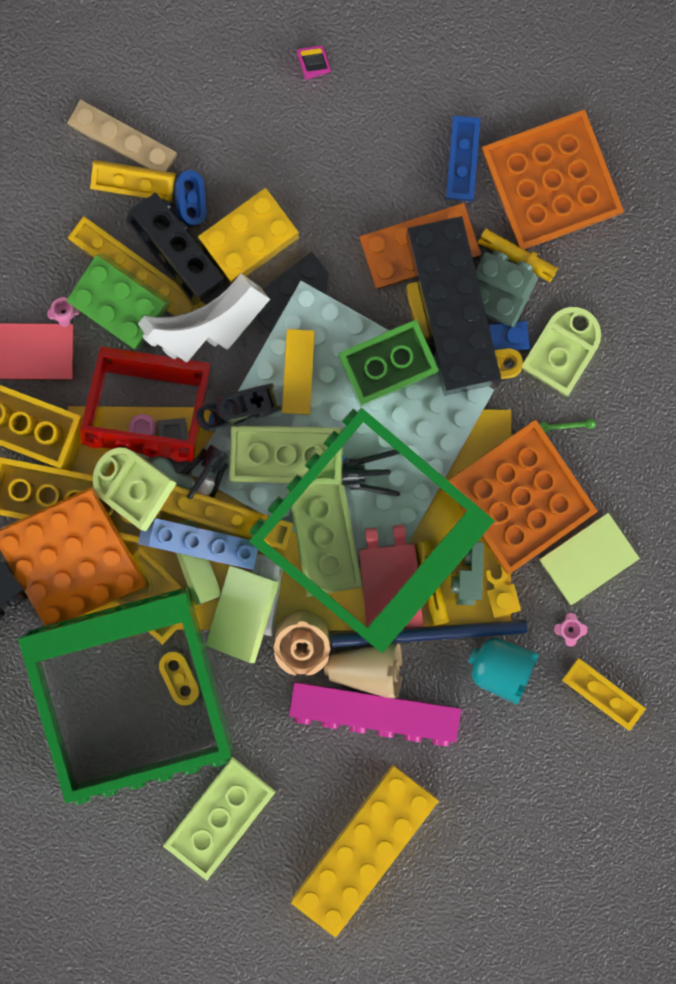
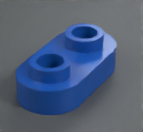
[174,170,207,227]

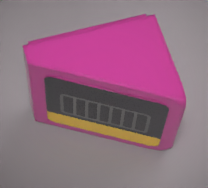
[296,45,331,80]

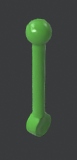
[539,418,596,433]

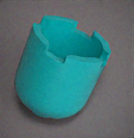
[468,638,539,705]

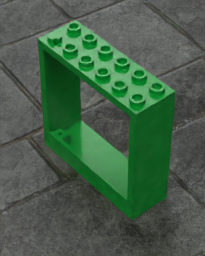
[249,408,495,653]
[18,587,234,805]

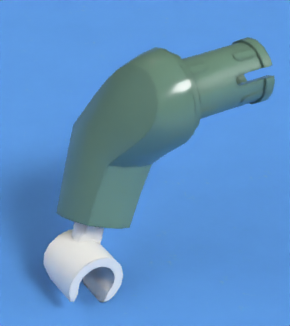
[138,453,215,495]

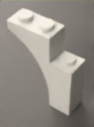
[138,274,270,362]

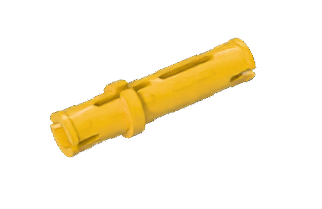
[478,228,559,283]
[415,540,450,626]

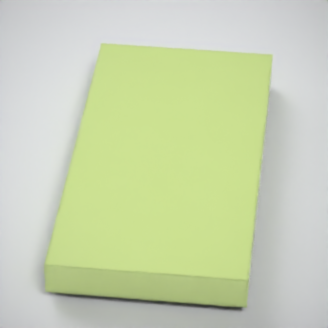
[229,425,343,485]
[288,484,363,597]
[163,756,276,881]

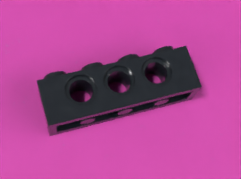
[126,192,224,305]

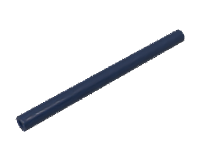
[331,620,527,647]

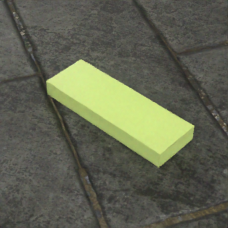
[176,519,221,606]

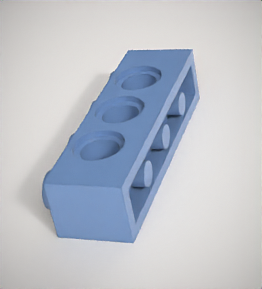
[138,518,258,570]

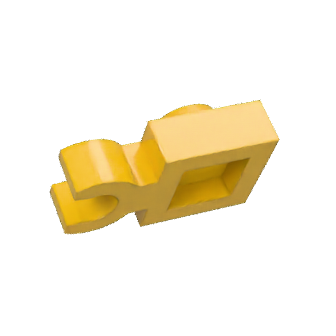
[485,567,521,618]

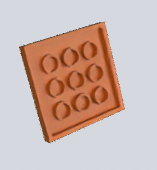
[481,109,624,250]
[448,420,598,575]
[0,486,147,626]

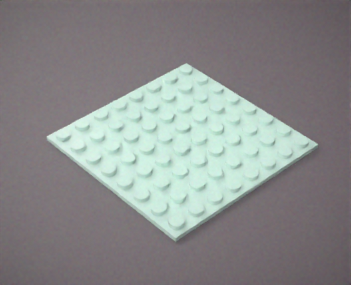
[191,281,494,570]

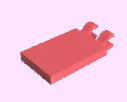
[0,323,74,380]
[359,524,423,628]

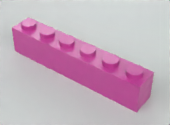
[289,682,461,747]

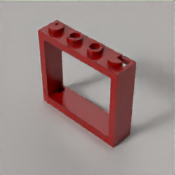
[80,346,210,462]

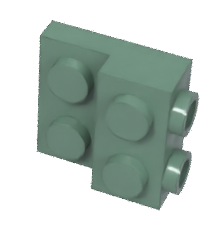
[476,251,538,328]
[450,542,484,605]

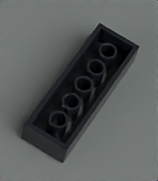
[406,216,501,396]

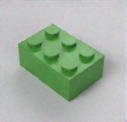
[66,254,172,349]
[338,319,439,407]

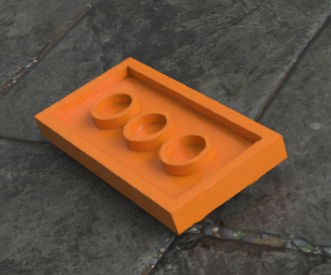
[359,203,481,290]

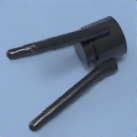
[181,444,229,499]
[342,449,400,496]

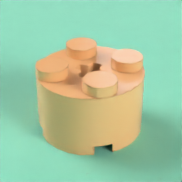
[274,609,330,676]

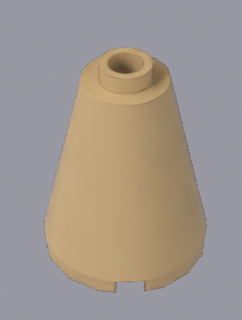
[324,643,402,699]

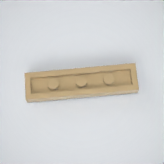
[67,99,177,172]

